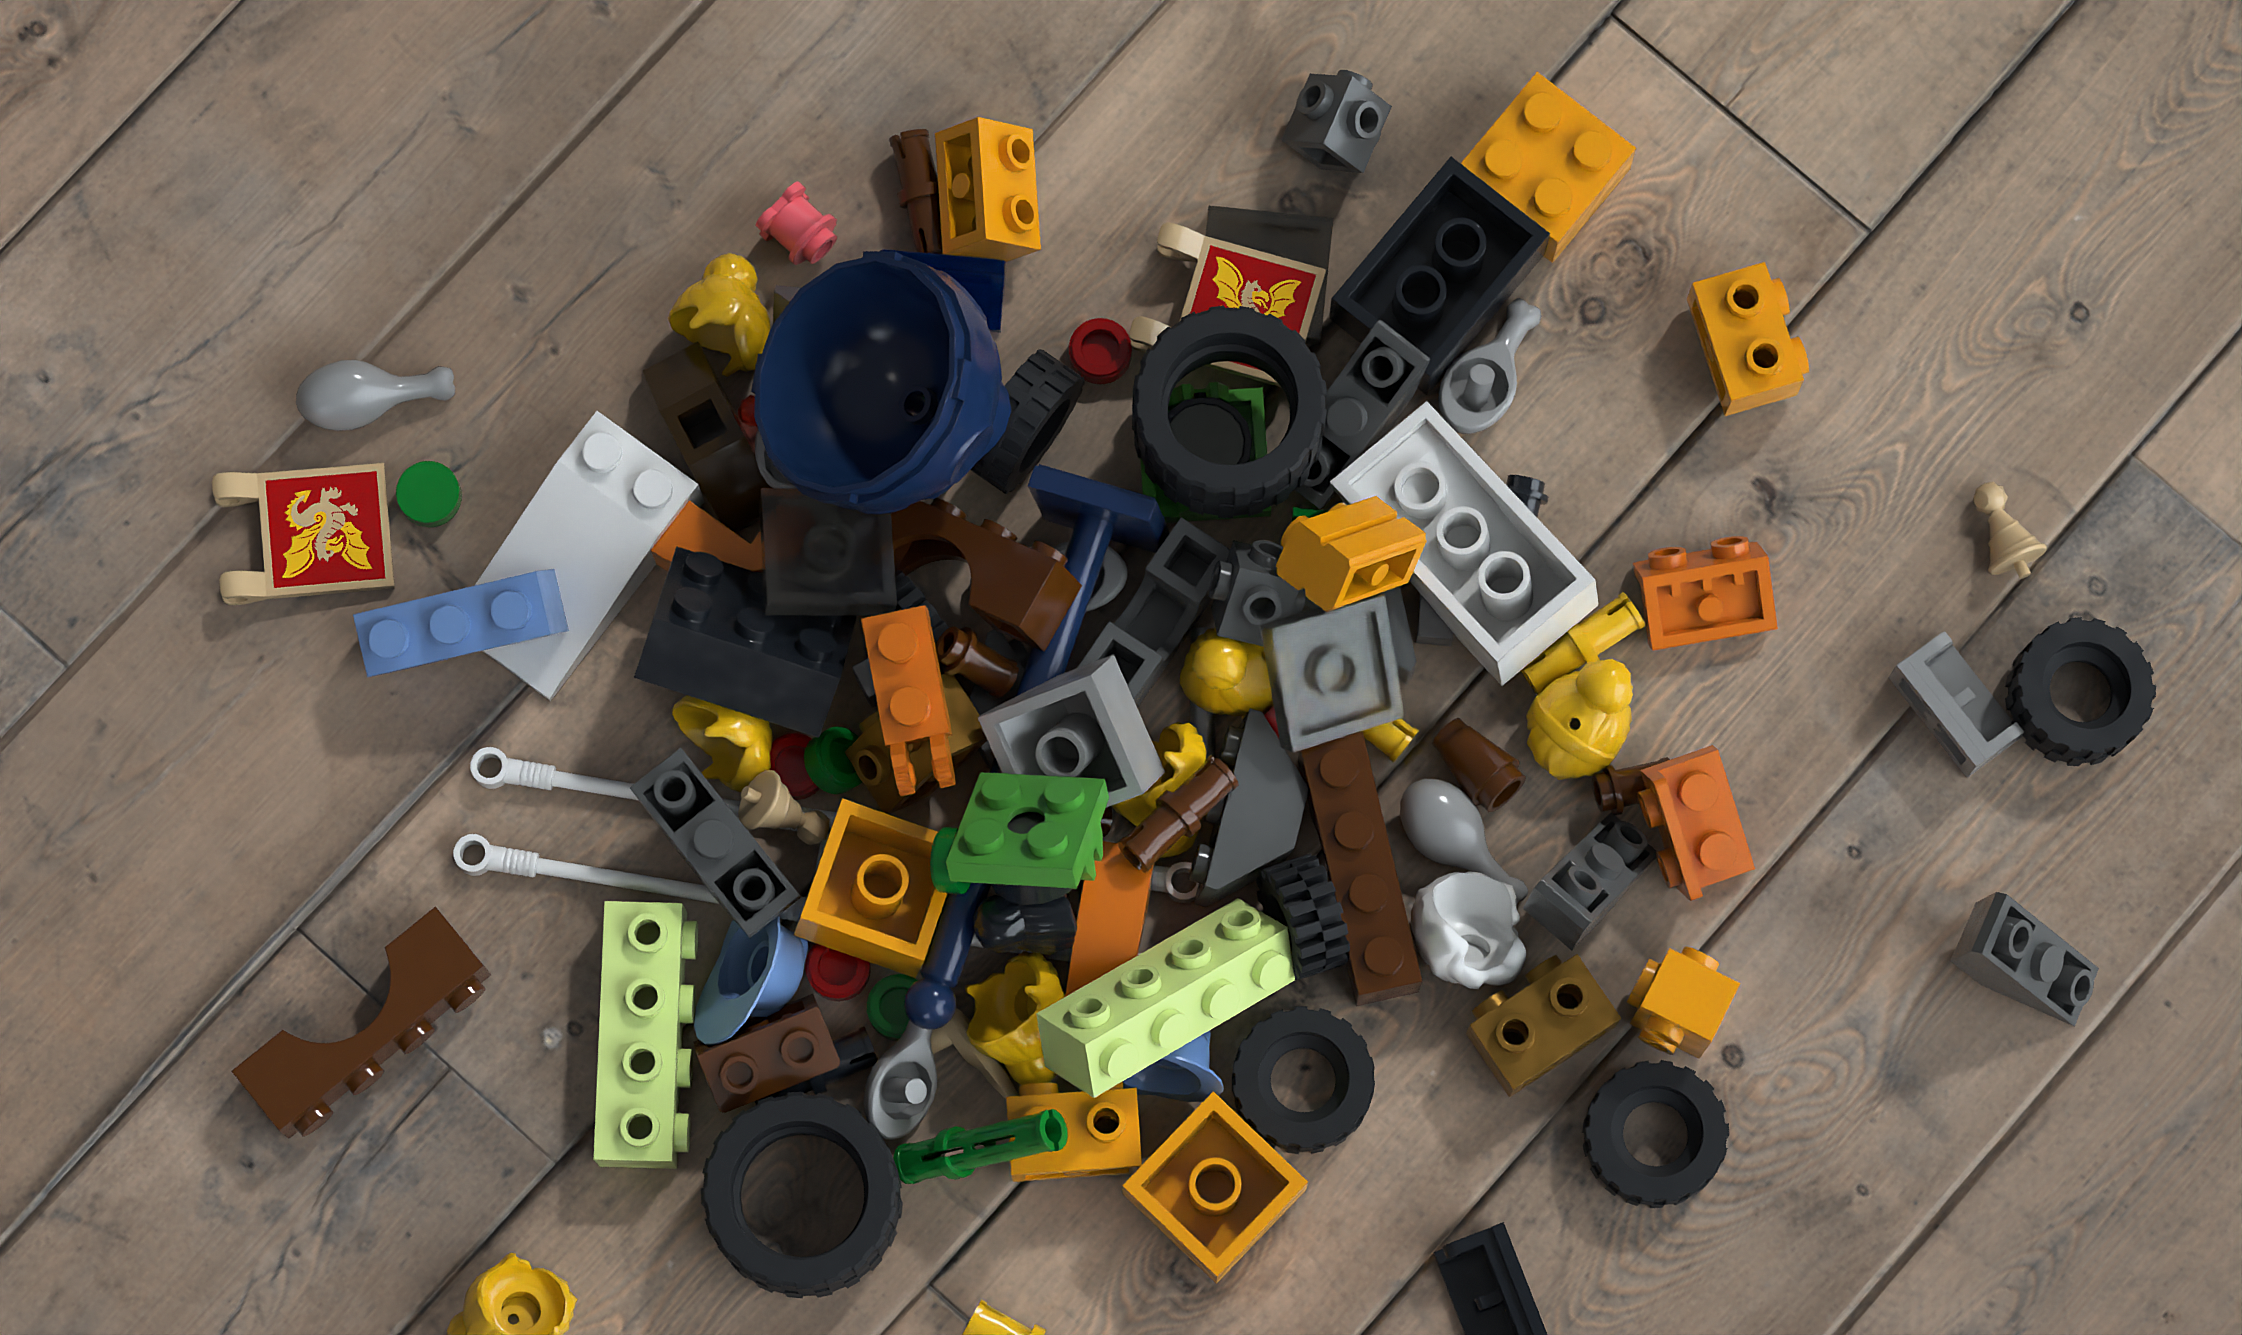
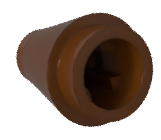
[1432,718,1526,812]

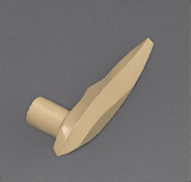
[931,1008,1019,1099]

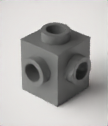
[1281,70,1392,173]
[1209,540,1306,650]

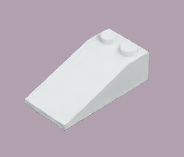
[1330,401,1599,686]
[475,411,704,701]

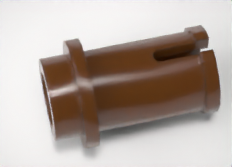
[935,626,1019,698]
[1592,757,1670,815]

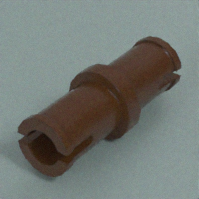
[889,129,945,261]
[1117,755,1239,873]

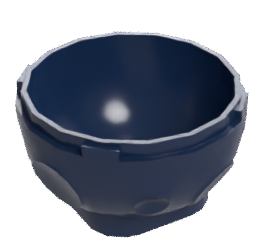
[751,251,1011,514]

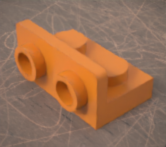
[1633,536,1778,651]
[1637,745,1755,901]

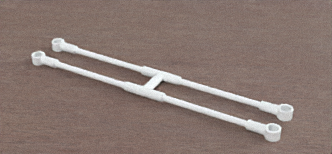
[453,747,1199,962]

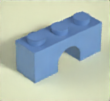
[353,569,569,677]

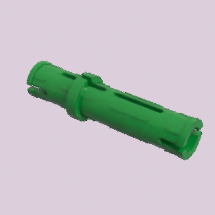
[893,1109,1068,1184]

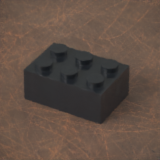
[1329,156,1550,395]
[634,546,859,738]

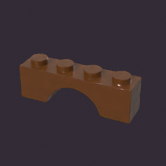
[836,498,1082,652]
[1298,732,1422,1007]
[231,906,491,1138]

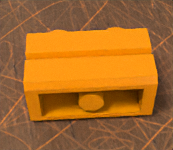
[1275,496,1427,612]

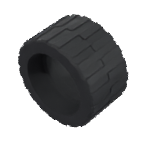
[1132,306,1327,518]
[701,1092,903,1299]

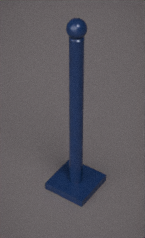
[904,464,1170,1030]

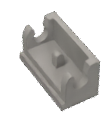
[1888,631,2024,778]

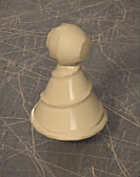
[1973,482,2047,579]
[738,770,830,845]

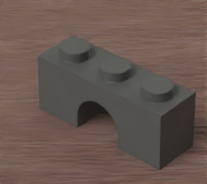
[1078,517,1230,708]

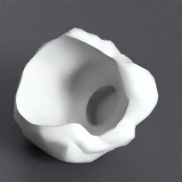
[1411,871,1526,989]

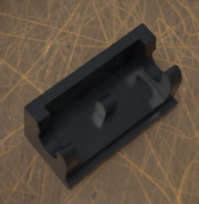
[1433,1222,1548,1335]

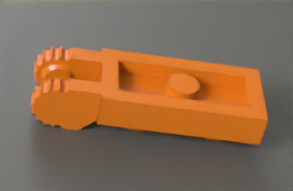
[861,605,956,796]

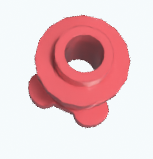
[756,181,837,265]

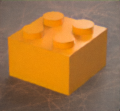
[1461,72,1636,263]
[794,798,947,978]
[1122,1091,1308,1284]

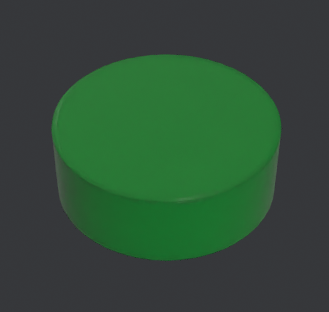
[396,461,462,528]
[804,727,862,795]
[930,827,971,894]
[867,974,918,1041]

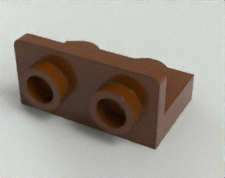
[693,994,840,1113]

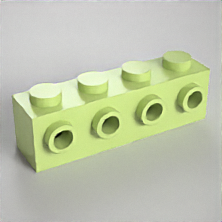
[1036,898,1295,1098]
[593,901,698,1169]

